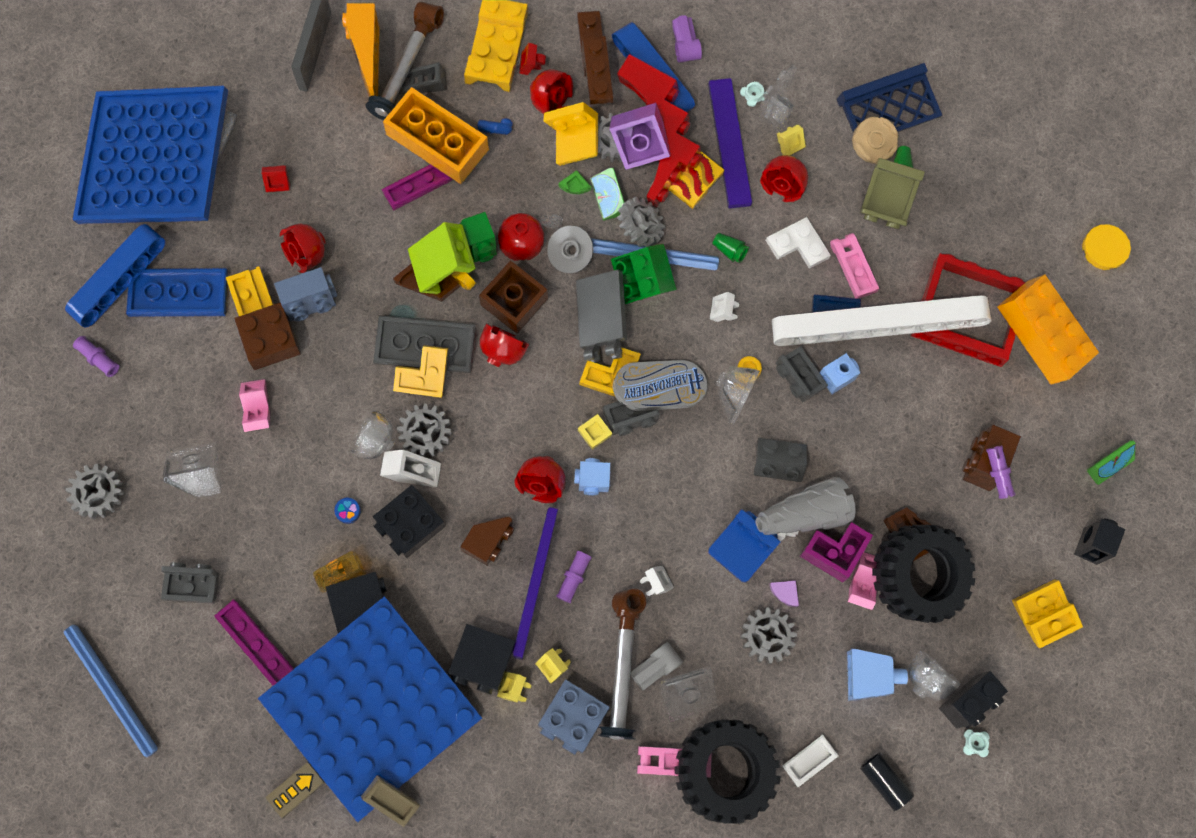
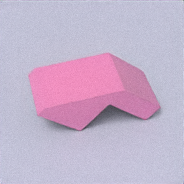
[239,379,270,432]
[848,552,877,610]

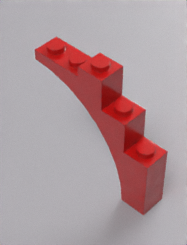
[617,54,702,208]

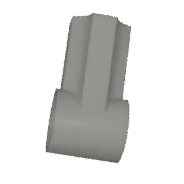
[630,642,683,691]

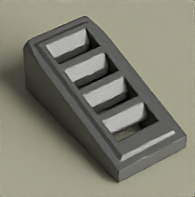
[398,62,447,95]

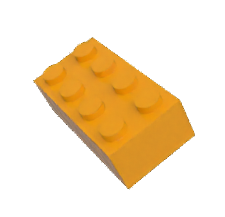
[383,87,489,184]
[997,274,1099,385]

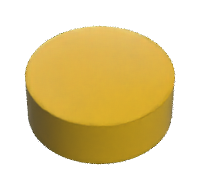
[452,271,476,290]
[737,356,762,381]

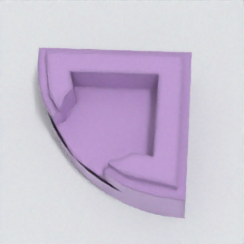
[769,581,799,607]

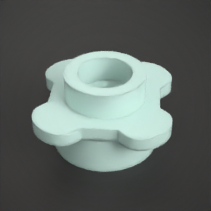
[740,81,767,107]
[963,729,990,757]

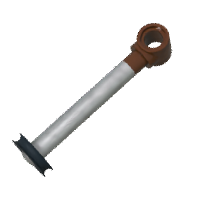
[365,1,444,120]
[598,589,646,740]

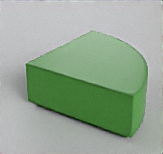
[558,170,591,194]

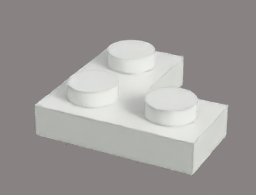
[766,217,831,269]

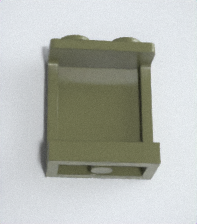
[860,158,925,230]

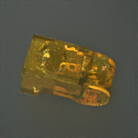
[313,551,367,593]

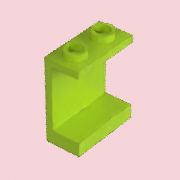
[408,222,475,294]

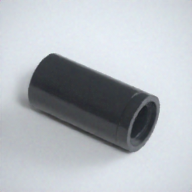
[860,752,914,811]

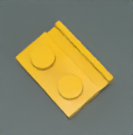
[226,266,273,316]

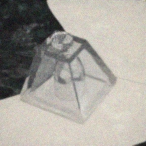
[716,366,760,426]
[163,442,223,498]

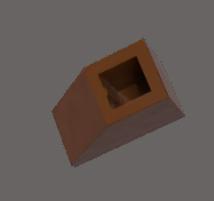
[460,517,515,566]

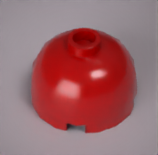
[530,69,573,114]
[760,155,809,202]
[498,213,545,261]
[280,223,325,273]
[480,323,529,367]
[514,456,566,503]

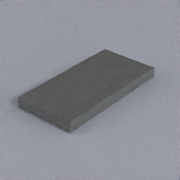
[291,0,331,92]
[373,315,476,373]

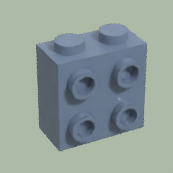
[274,267,337,321]
[538,679,610,755]

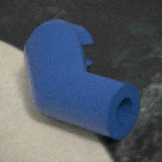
[477,118,513,135]

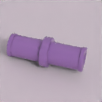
[73,336,120,377]
[986,446,1015,499]
[556,551,592,603]

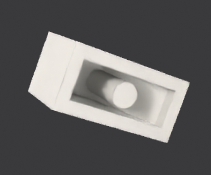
[380,450,441,487]

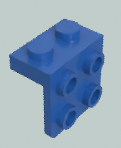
[708,509,780,583]

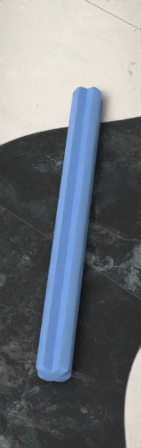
[591,238,719,270]
[64,625,158,757]

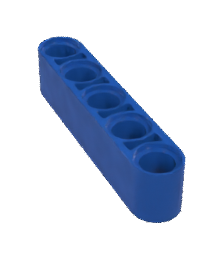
[612,22,695,112]
[65,224,165,328]

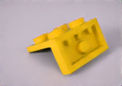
[544,102,598,166]

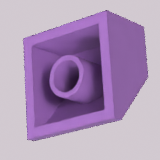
[609,103,670,170]

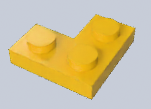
[393,345,448,398]
[579,347,641,397]

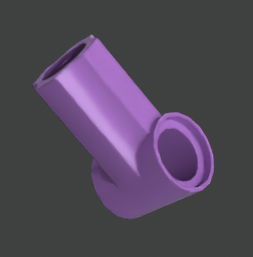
[672,15,702,62]

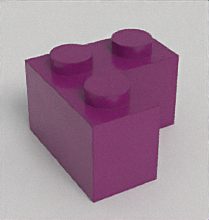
[800,522,873,583]

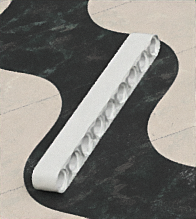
[771,296,991,346]

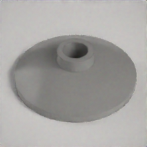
[547,226,593,273]

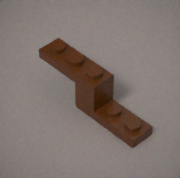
[577,11,613,105]

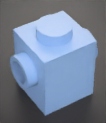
[820,353,860,394]
[574,458,610,496]

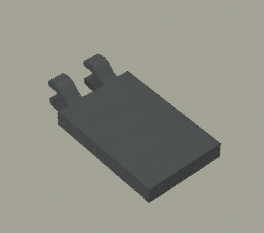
[576,269,627,363]

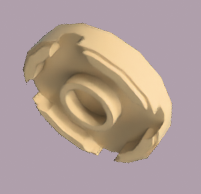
[852,117,898,163]

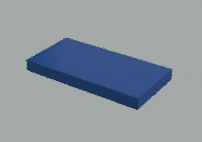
[126,268,228,317]

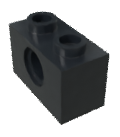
[1074,518,1126,565]

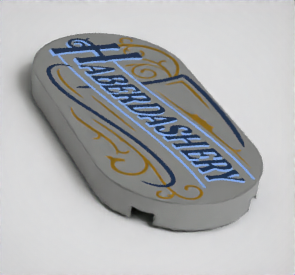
[613,360,707,411]

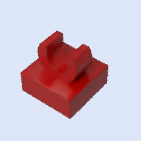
[519,43,546,75]
[261,165,290,192]

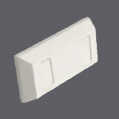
[782,735,838,787]

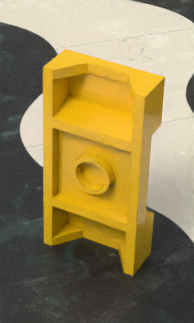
[464,0,528,92]

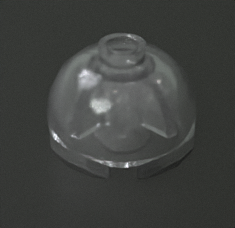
[349,409,395,459]
[908,651,961,700]

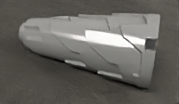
[756,477,855,535]

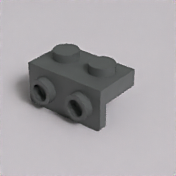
[776,346,828,403]
[603,401,660,436]
[754,438,807,482]
[161,562,219,604]

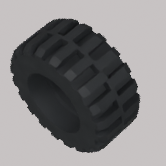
[872,525,976,623]
[675,719,781,824]

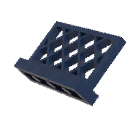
[836,63,942,134]

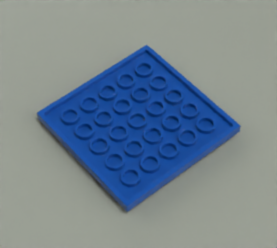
[72,86,228,224]
[258,596,482,822]

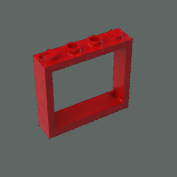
[911,253,1026,367]

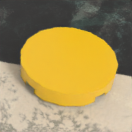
[1082,224,1131,270]

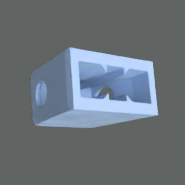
[847,649,908,701]

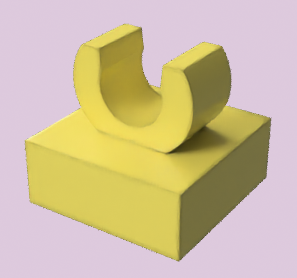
[777,125,806,156]
[578,414,612,450]
[535,648,571,683]
[497,672,531,702]

